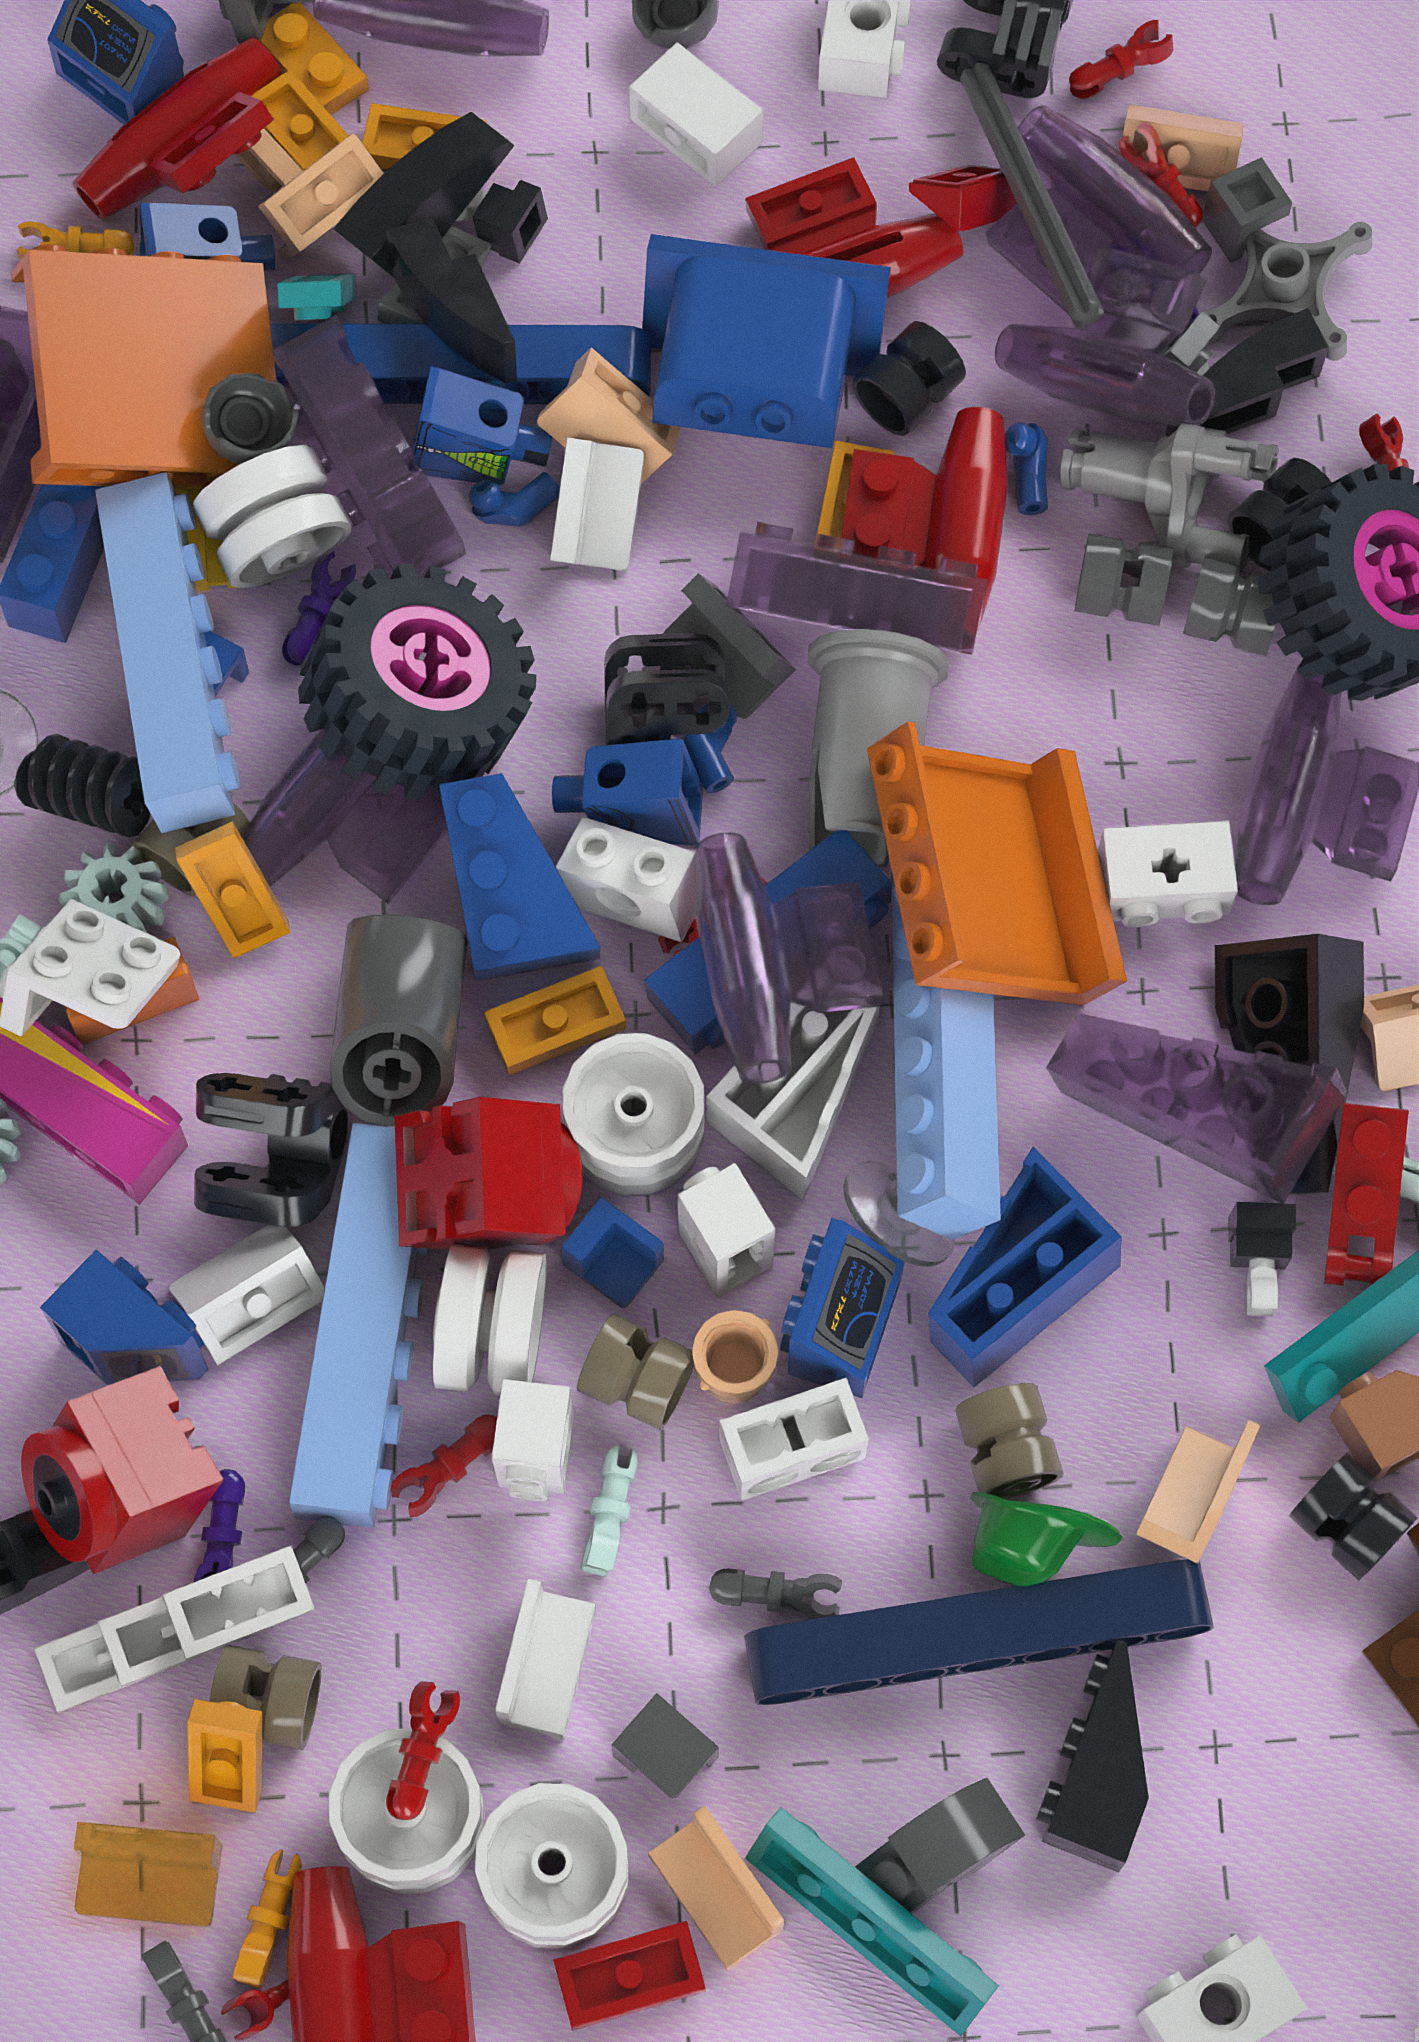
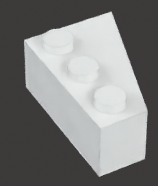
[705,957,881,1201]

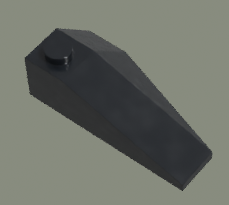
[1215,934,1364,1196]

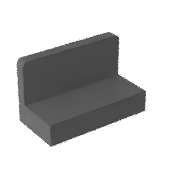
[663,573,796,719]

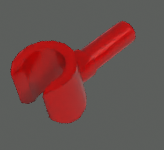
[221,1979,289,2040]

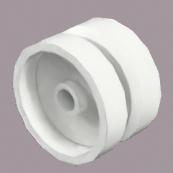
[193,445,351,588]
[563,1033,705,1195]
[433,1243,547,1396]
[329,1728,485,1894]
[475,1783,629,1949]

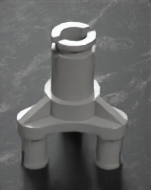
[1060,423,1279,573]

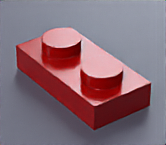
[553,1921,706,2031]

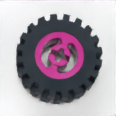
[1258,464,1419,701]
[298,564,537,801]

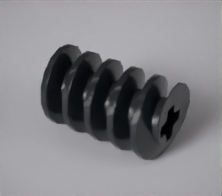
[14,734,151,838]

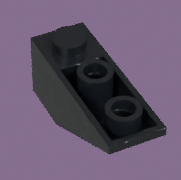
[1036,1640,1149,1873]

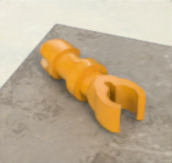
[16,221,135,259]
[232,1849,302,1989]

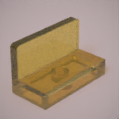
[73,1822,223,1927]

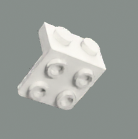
[0,899,180,1037]

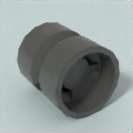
[1074,533,1174,626]
[1183,557,1276,656]

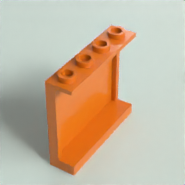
[11,244,277,489]
[866,721,1127,1005]

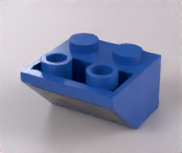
[47,0,184,125]
[780,1217,905,1398]
[40,1249,209,1385]

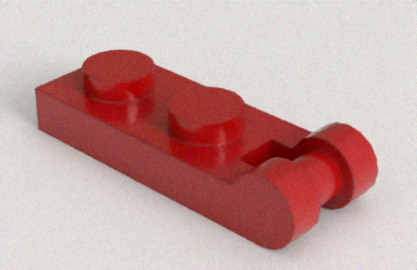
[1324,1103,1409,1286]

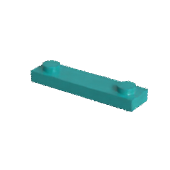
[277,273,357,320]
[1264,1250,1419,1423]
[745,1807,999,2036]

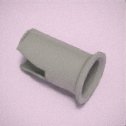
[808,629,949,867]

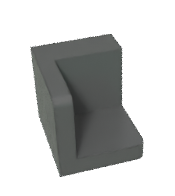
[1202,157,1292,262]
[611,1693,719,1799]

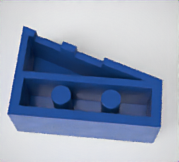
[439,773,601,982]

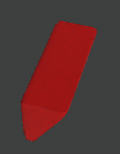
[909,165,1017,232]

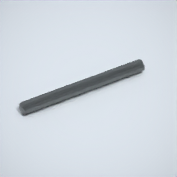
[960,62,1104,328]

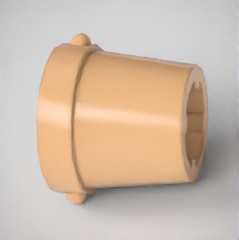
[692,1310,778,1404]

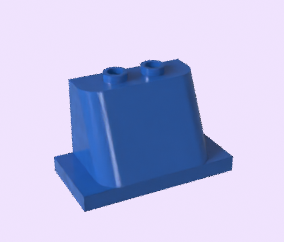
[642,234,891,448]

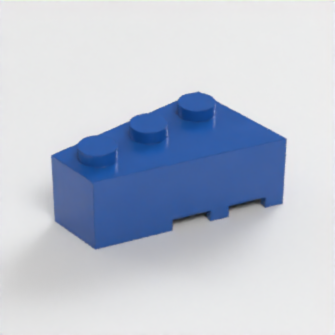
[928,1146,1122,1388]

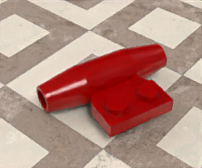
[73,37,282,220]
[745,157,964,298]
[836,407,1008,647]
[286,1866,476,2042]

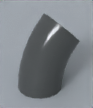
[330,915,468,1126]

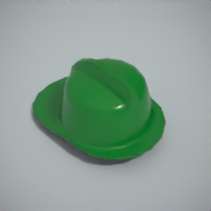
[970,1492,1122,1587]

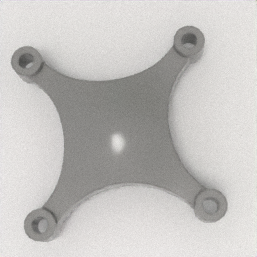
[1204,222,1372,361]

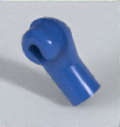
[1005,422,1048,515]
[469,472,560,527]
[684,701,737,793]

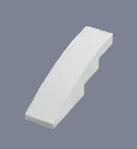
[34,1546,315,1713]

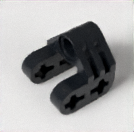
[937,0,1073,98]
[604,633,731,745]
[194,1073,348,1227]

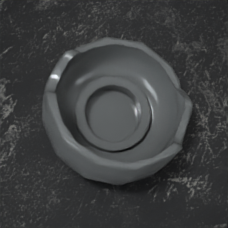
[632,0,719,49]
[201,373,298,465]

